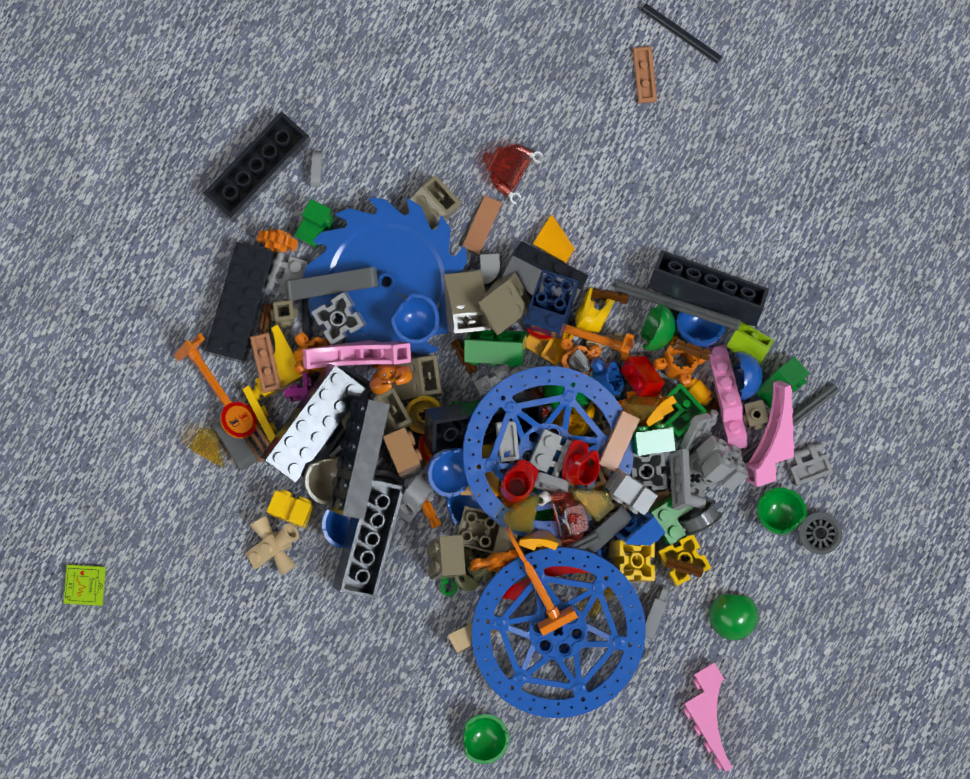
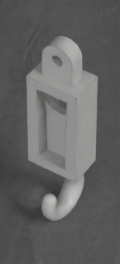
[631,587,669,663]

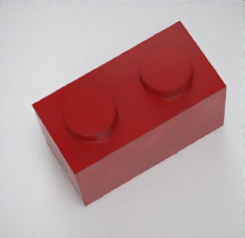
[620,356,665,397]

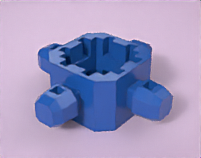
[591,358,625,401]

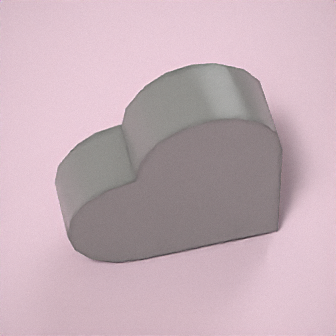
[569,349,591,373]

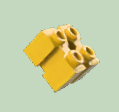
[267,489,314,529]
[657,535,711,587]
[609,540,655,583]

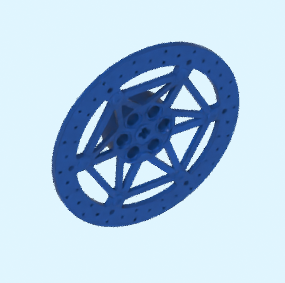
[462,366,633,539]
[472,547,646,718]

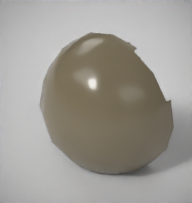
[304,457,339,504]

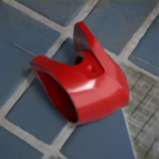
[562,440,600,485]
[500,460,538,503]

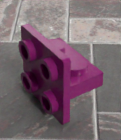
[284,372,313,402]

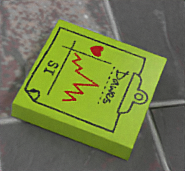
[64,565,106,606]

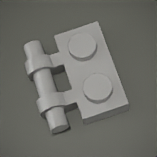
[265,252,308,295]
[680,410,718,450]
[529,429,571,478]
[786,443,833,486]

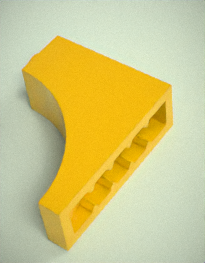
[254,325,303,399]

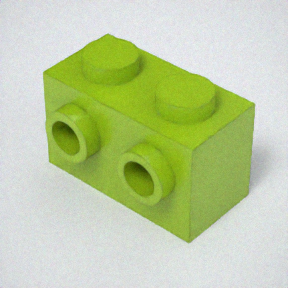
[727,322,775,364]

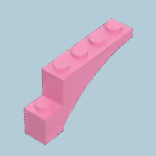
[303,340,411,369]
[707,344,747,449]
[745,380,795,487]
[683,663,732,772]

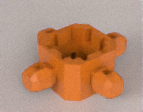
[294,332,331,375]
[653,335,706,387]
[558,337,602,378]

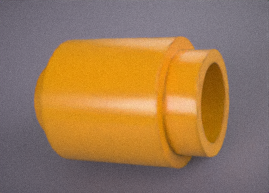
[685,378,713,406]

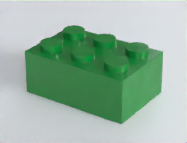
[464,330,527,367]

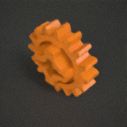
[256,228,298,253]

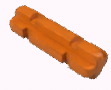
[422,497,441,529]

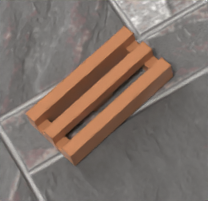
[244,425,270,463]

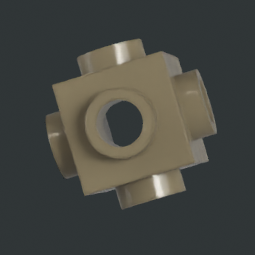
[270,299,298,328]
[742,400,770,431]

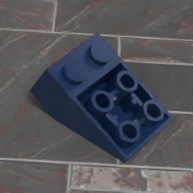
[523,269,579,339]

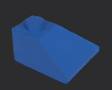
[614,510,665,545]

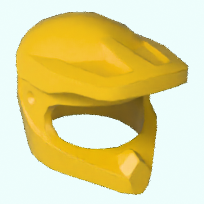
[575,287,615,333]

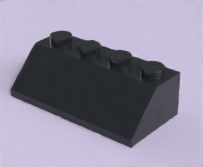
[502,241,589,312]

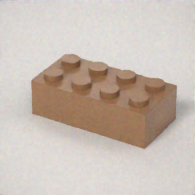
[383,427,424,481]

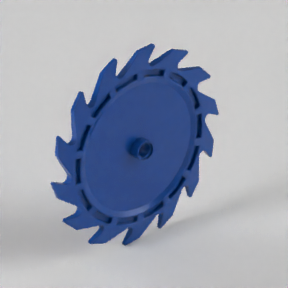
[302,198,467,365]

